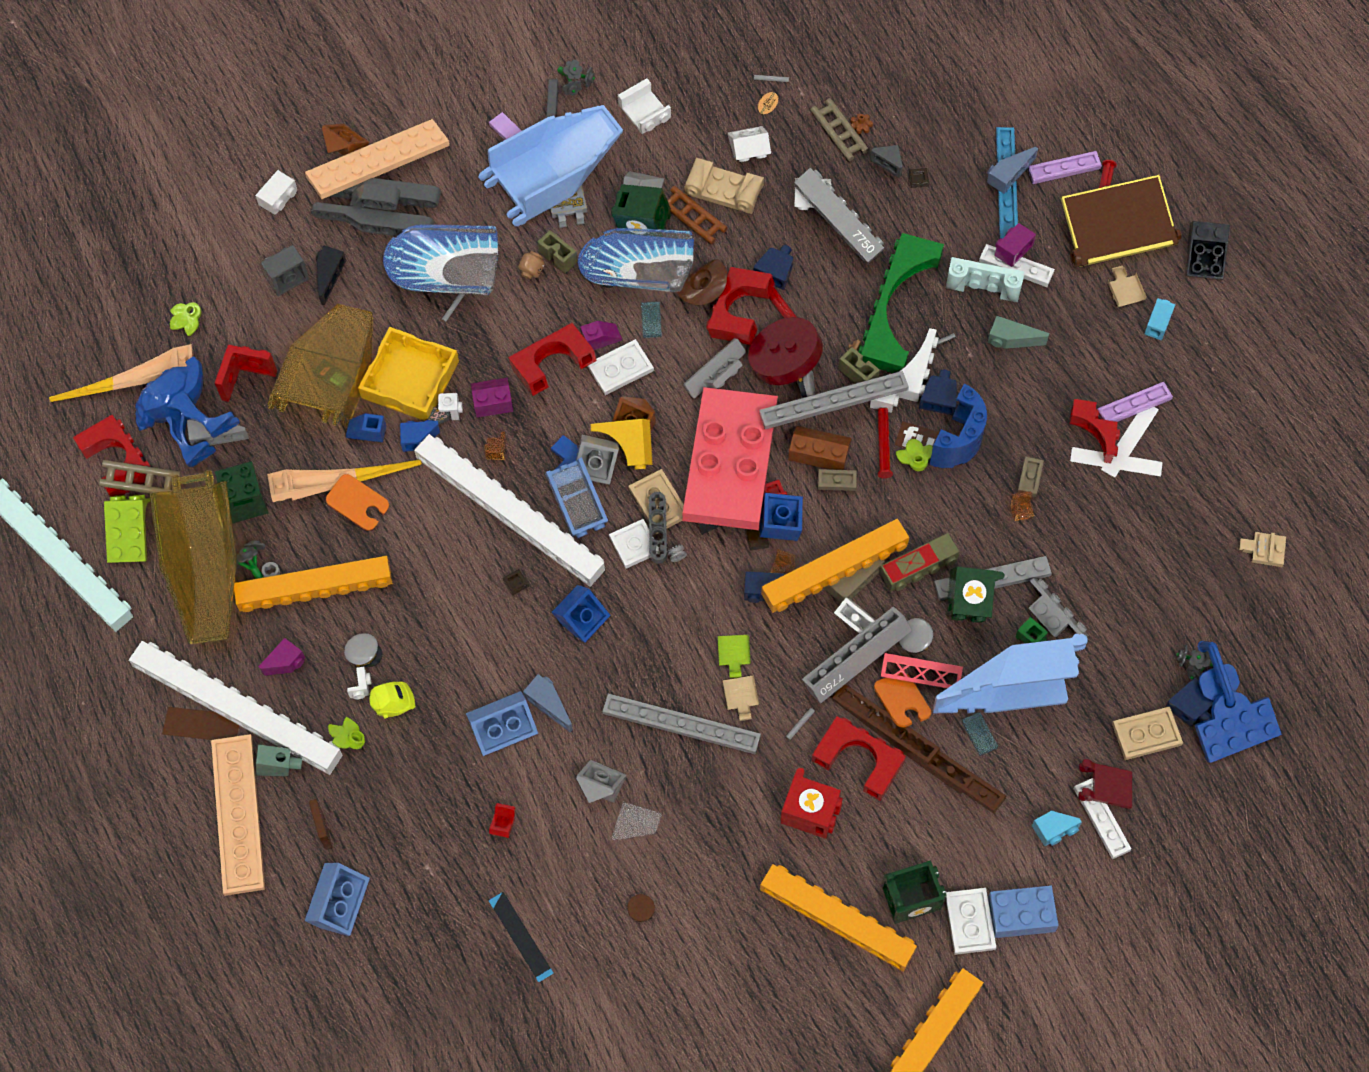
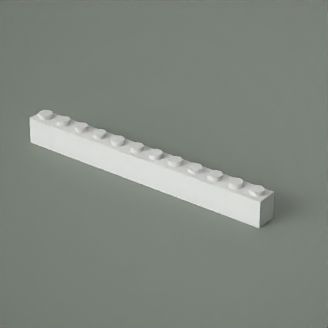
[414,434,605,587]
[129,641,343,775]

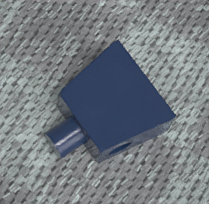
[753,245,794,290]
[919,369,957,415]
[1165,678,1213,726]

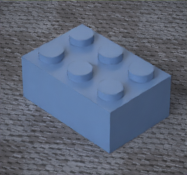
[988,886,1058,938]

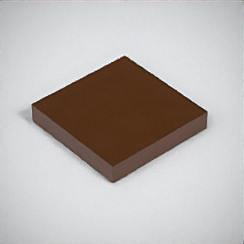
[309,799,333,850]

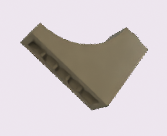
[823,559,885,603]

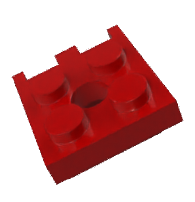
[215,345,277,402]

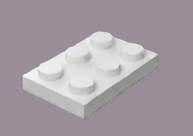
[587,339,654,395]
[945,888,996,955]

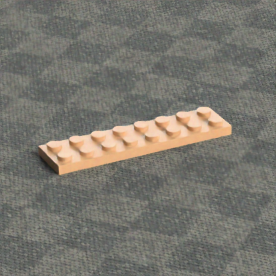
[305,119,449,199]
[211,734,265,896]

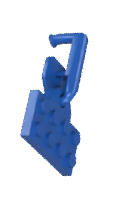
[1194,641,1282,763]

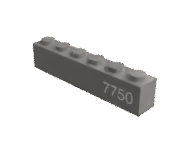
[794,168,884,265]
[802,607,912,704]

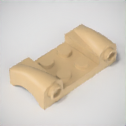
[684,158,764,214]

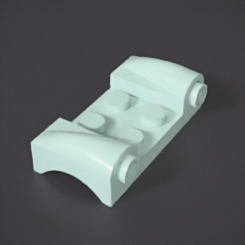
[946,257,1025,302]

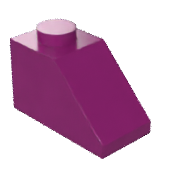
[580,321,622,350]
[258,638,305,676]

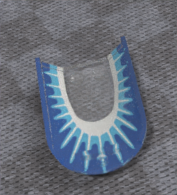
[383,225,498,295]
[578,228,694,292]

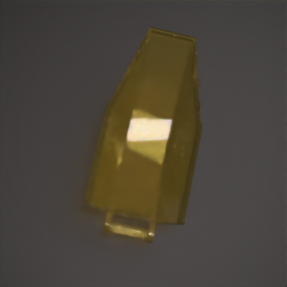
[150,470,237,644]

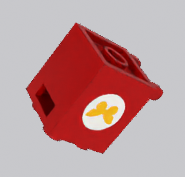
[781,768,843,839]

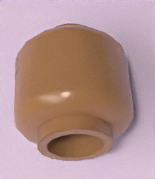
[518,251,545,280]

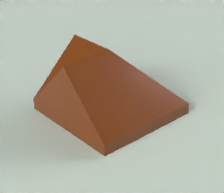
[322,124,369,156]
[612,396,656,432]

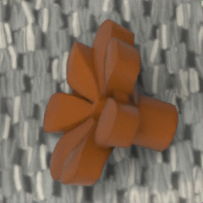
[850,114,873,134]

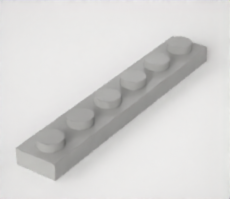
[934,556,1052,601]

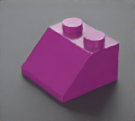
[471,377,513,418]

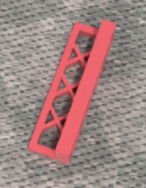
[881,653,963,688]

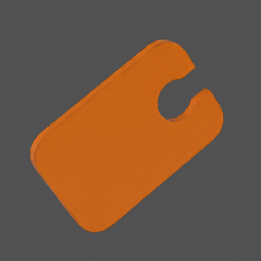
[326,474,389,531]
[874,673,931,727]

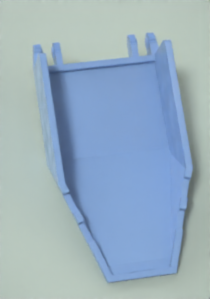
[479,105,623,226]
[933,634,1088,713]

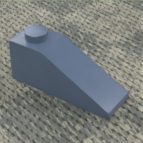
[987,147,1038,194]
[523,674,573,732]

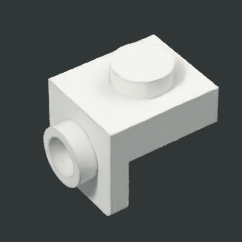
[438,393,463,420]
[347,667,372,699]

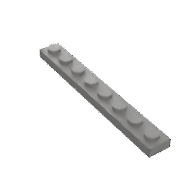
[759,371,909,429]
[602,694,761,755]

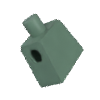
[256,745,302,776]

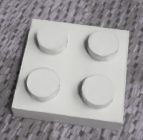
[609,519,660,569]

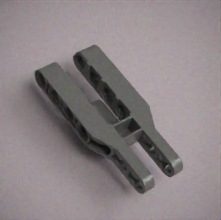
[311,178,441,236]

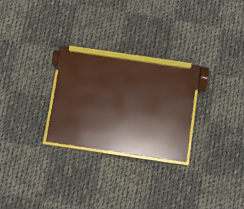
[1061,175,1182,267]

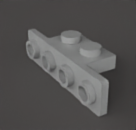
[683,338,746,398]
[1029,578,1089,637]

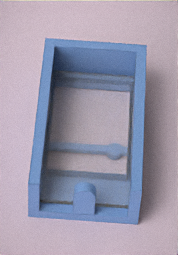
[545,457,608,539]

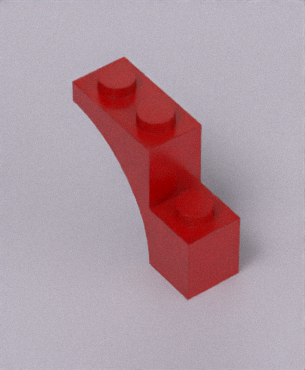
[1070,399,1120,463]

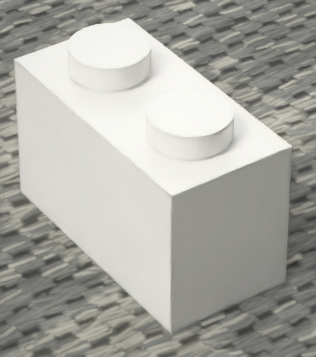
[255,170,297,215]
[834,598,876,633]

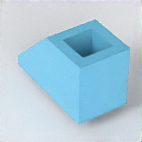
[1144,298,1175,340]
[1032,811,1082,846]

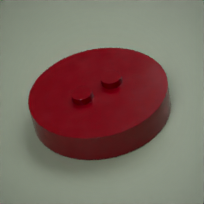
[748,317,823,385]

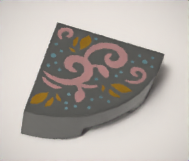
[428,407,451,424]

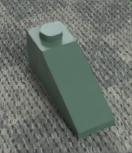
[988,316,1050,349]

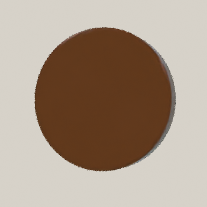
[627,894,655,922]

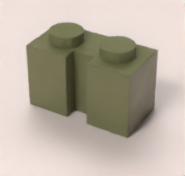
[537,230,577,274]
[838,347,880,384]

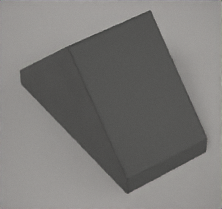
[870,145,902,178]

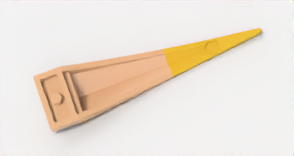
[49,344,194,402]
[267,460,422,502]

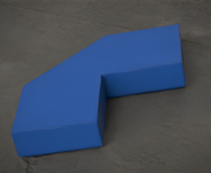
[551,435,578,485]

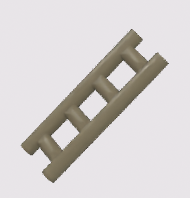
[810,98,869,162]
[99,460,180,498]

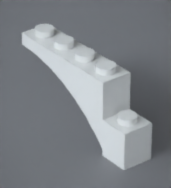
[870,328,939,413]

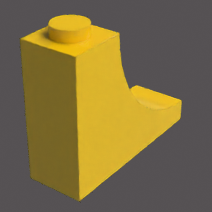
[591,419,653,470]

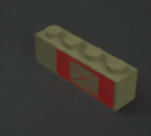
[879,533,959,592]

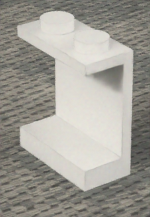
[618,79,671,134]

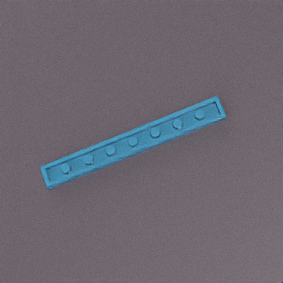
[996,127,1018,239]

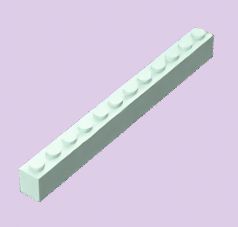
[0,478,133,632]

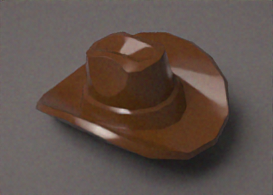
[676,259,727,305]

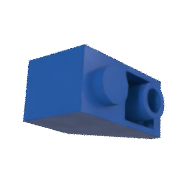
[346,413,386,442]
[400,420,440,452]

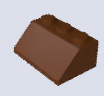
[788,426,852,470]

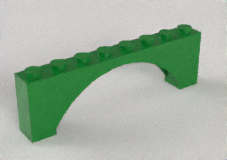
[859,233,944,373]

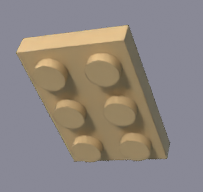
[628,469,684,534]
[1112,707,1183,760]

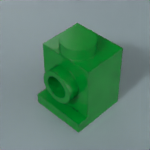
[1016,617,1048,644]

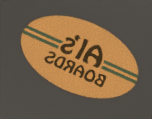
[758,92,778,114]

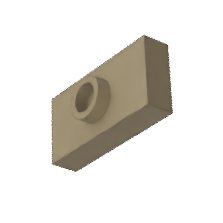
[1017,456,1044,497]
[818,469,857,491]

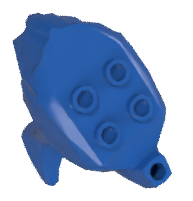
[135,356,240,467]

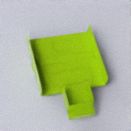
[718,635,751,678]

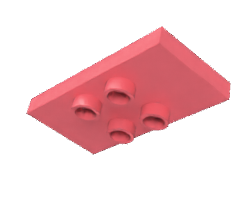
[682,387,778,530]

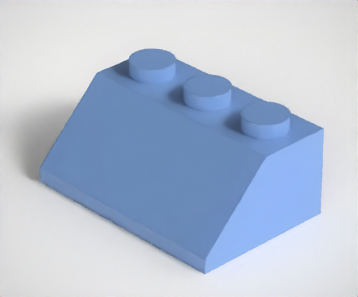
[466,691,538,756]
[305,863,370,936]

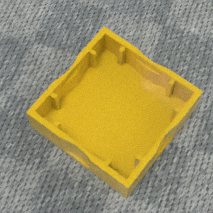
[358,327,459,421]

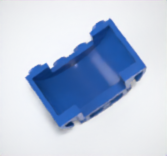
[930,384,987,468]

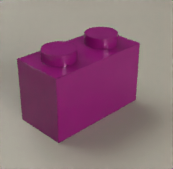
[994,223,1036,267]

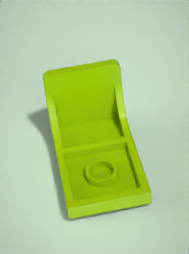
[104,495,150,563]

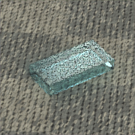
[641,302,662,338]
[962,712,998,756]

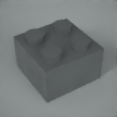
[261,245,309,296]

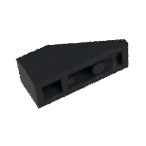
[316,245,346,305]

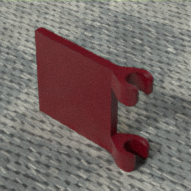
[1078,759,1132,809]

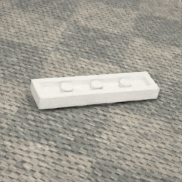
[979,244,1055,287]
[1074,778,1131,859]

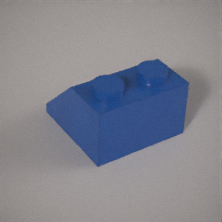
[760,493,803,541]
[552,585,611,643]

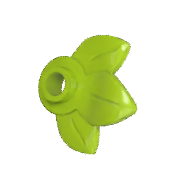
[170,302,201,336]
[896,439,933,471]
[328,717,365,749]

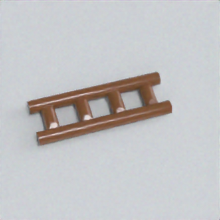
[667,186,728,244]

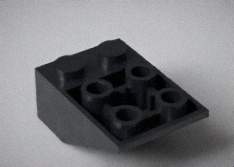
[1186,221,1230,280]

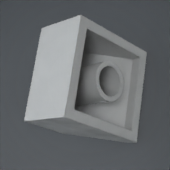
[576,434,619,485]

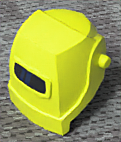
[370,682,415,719]

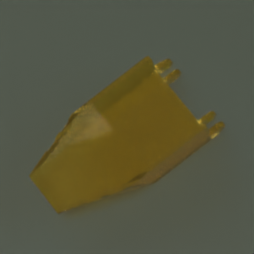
[268,304,373,427]

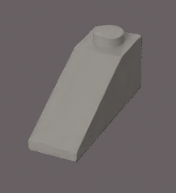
[187,420,249,446]

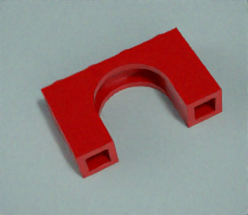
[706,267,775,345]
[508,323,597,396]
[73,415,151,497]
[812,716,906,801]

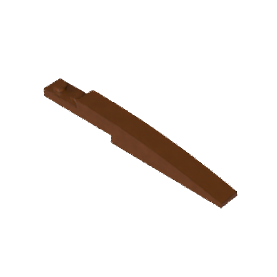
[832,684,1006,813]

